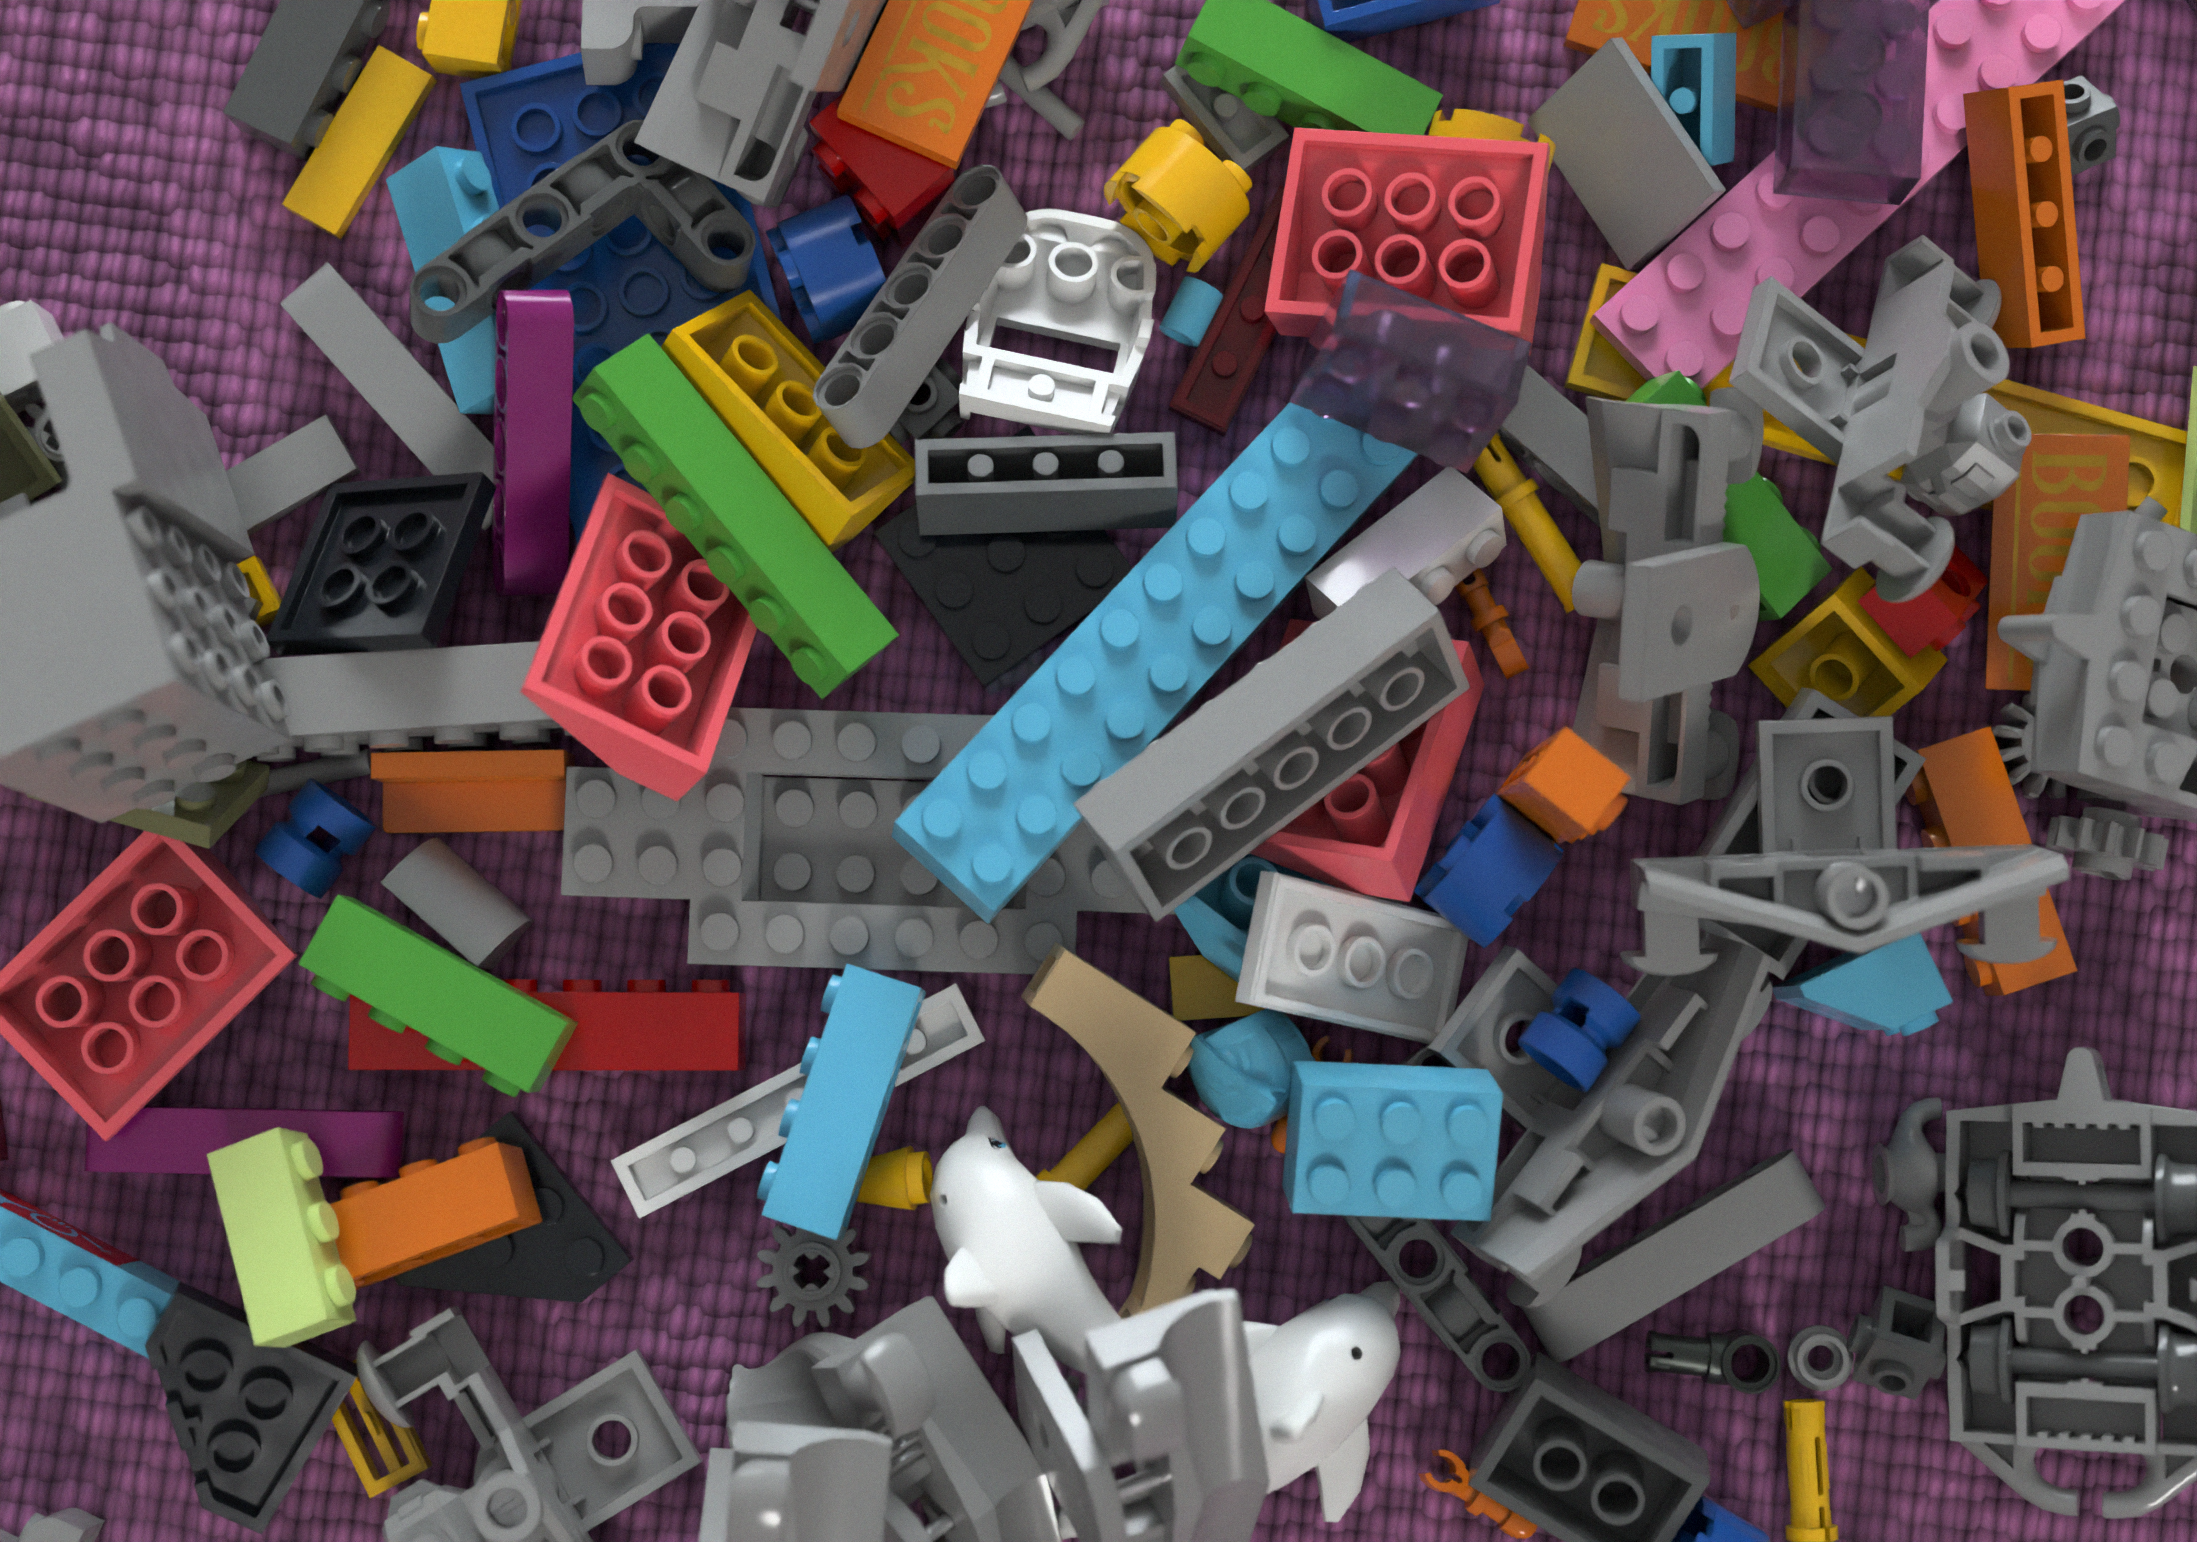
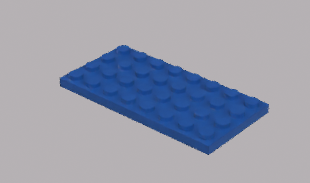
[460,43,783,545]

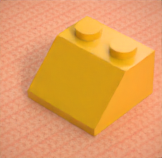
[1748,566,1948,717]

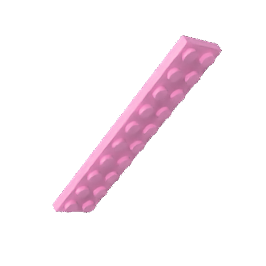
[1589,0,2125,389]

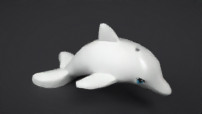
[930,1106,1143,1474]
[1055,1281,1401,1540]

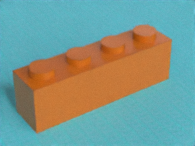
[1963,79,2086,348]
[1905,726,2077,996]
[1496,727,1631,845]
[330,1137,543,1290]

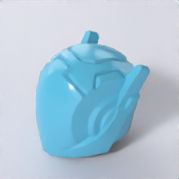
[1186,1008,1315,1129]

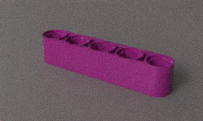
[492,290,574,597]
[84,1106,404,1177]

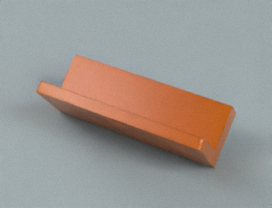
[371,750,575,834]

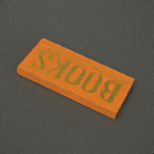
[837,0,1035,170]
[1563,0,1841,121]
[1984,434,2130,691]

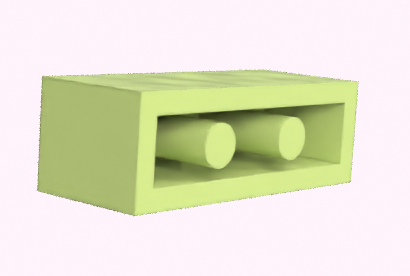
[207,1127,356,1348]

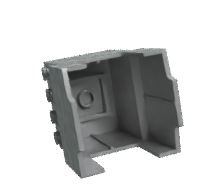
[0,322,292,823]

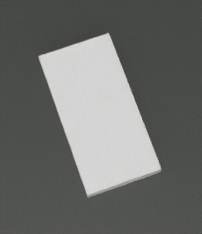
[1235,871,1469,1045]

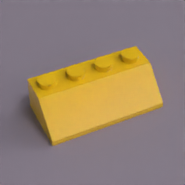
[661,289,915,553]

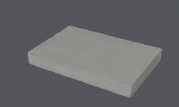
[1527,37,1726,271]

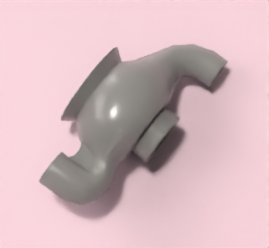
[1872,1097,1946,1251]

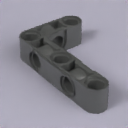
[409,120,756,344]
[1341,1046,1531,1392]

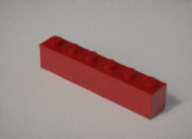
[348,979,746,1071]

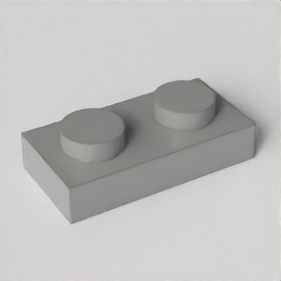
[1160,65,1289,173]

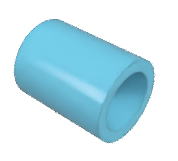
[1159,276,1223,348]

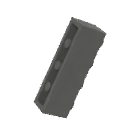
[223,0,390,162]
[915,432,1178,535]

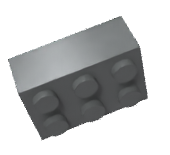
[1468,1351,1711,1542]

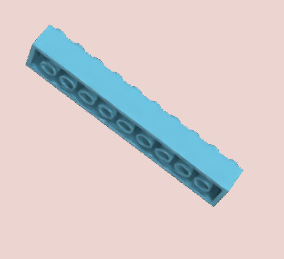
[891,362,1424,924]

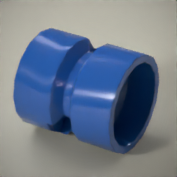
[254,778,377,899]
[1517,967,1641,1093]

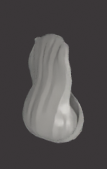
[725,1332,854,1449]

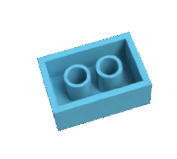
[1282,1060,1503,1221]

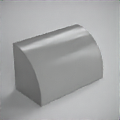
[380,838,534,969]

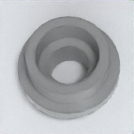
[1787,1325,1854,1391]

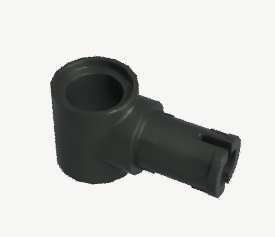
[1644,1329,1781,1394]

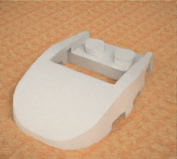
[959,209,1156,435]

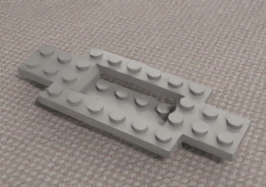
[561,707,1176,975]

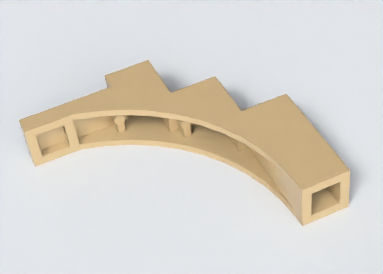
[1021,942,1255,1320]

